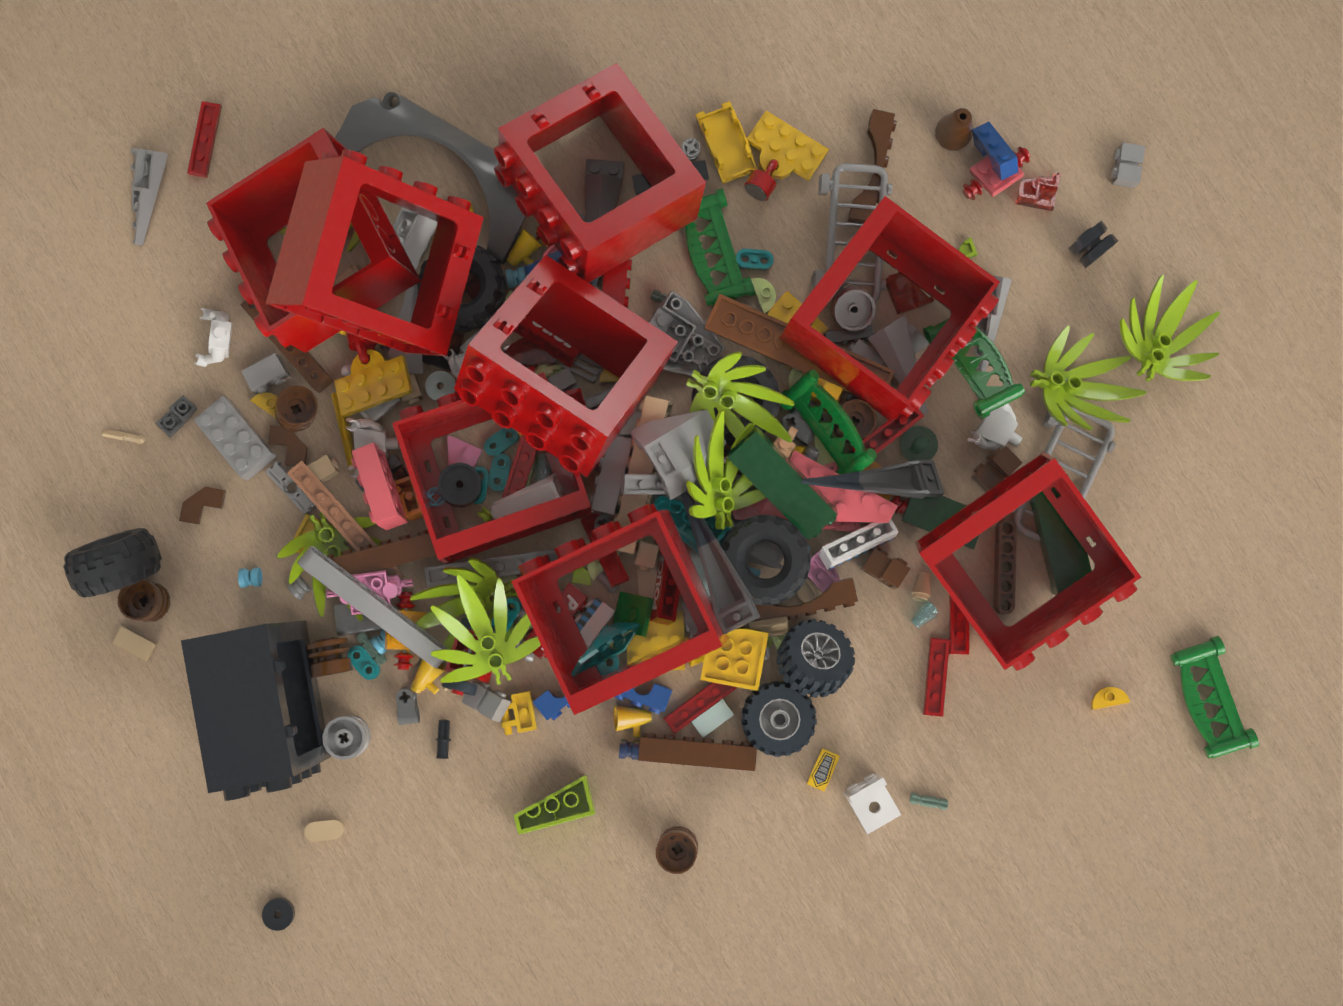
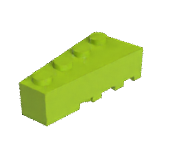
[514,775,596,835]

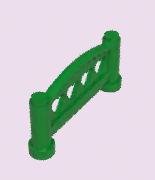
[685,188,755,306]
[923,318,1025,419]
[780,370,877,474]
[1170,635,1259,759]

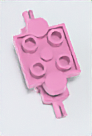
[326,570,413,615]

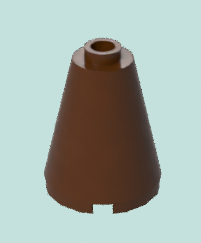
[935,108,973,151]

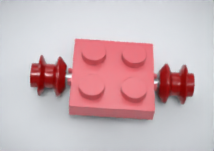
[962,147,1030,200]

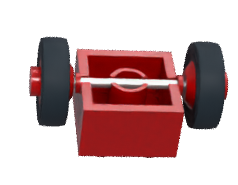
[441,618,495,696]

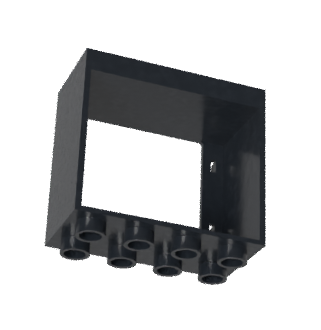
[181,620,331,801]

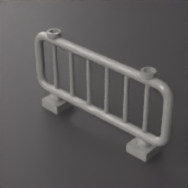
[812,163,892,303]
[1011,405,1116,542]

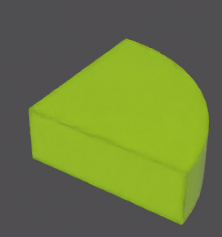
[959,237,978,259]
[572,567,591,586]

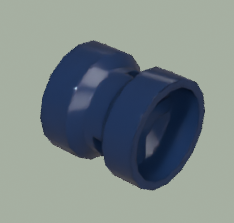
[619,739,640,760]

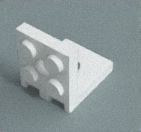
[843,773,901,834]

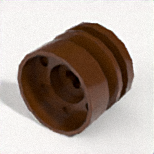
[275,385,318,432]
[833,399,877,443]
[118,580,170,622]
[306,637,353,678]
[656,826,698,874]

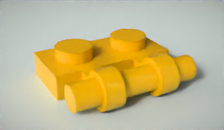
[501,691,538,735]

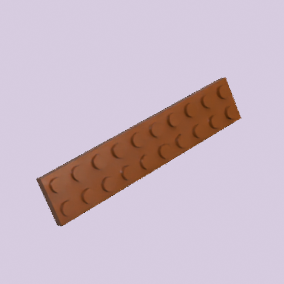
[704,294,895,397]

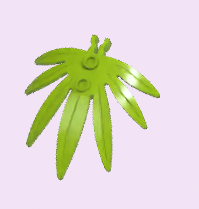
[1119,275,1220,382]
[1030,325,1147,431]
[686,351,794,443]
[686,411,766,529]
[276,512,382,621]
[410,558,518,649]
[431,575,541,685]

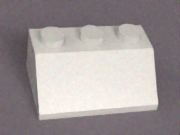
[393,207,438,269]

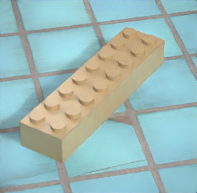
[614,396,674,554]

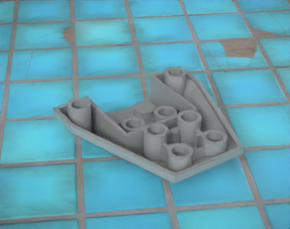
[649,291,725,376]
[630,409,727,500]

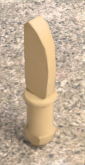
[102,430,145,444]

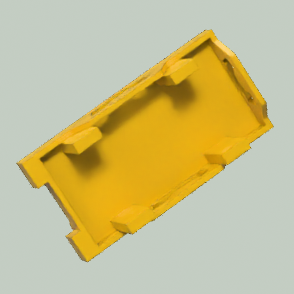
[695,101,758,185]

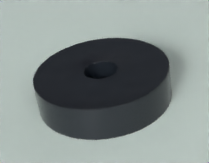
[262,897,295,931]

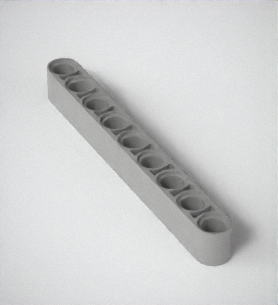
[298,546,447,668]

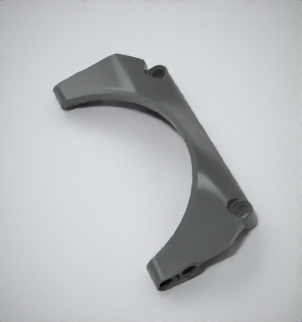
[335,92,526,264]

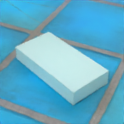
[692,699,734,737]

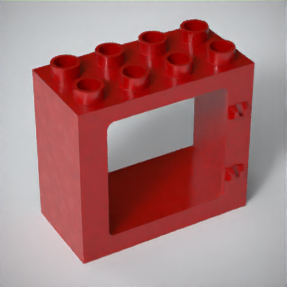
[493,63,706,283]
[206,128,421,353]
[266,150,484,356]
[780,196,1000,421]
[454,255,678,477]
[392,367,592,564]
[915,452,1142,671]
[511,503,729,715]

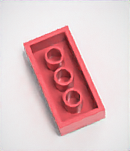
[351,442,408,531]

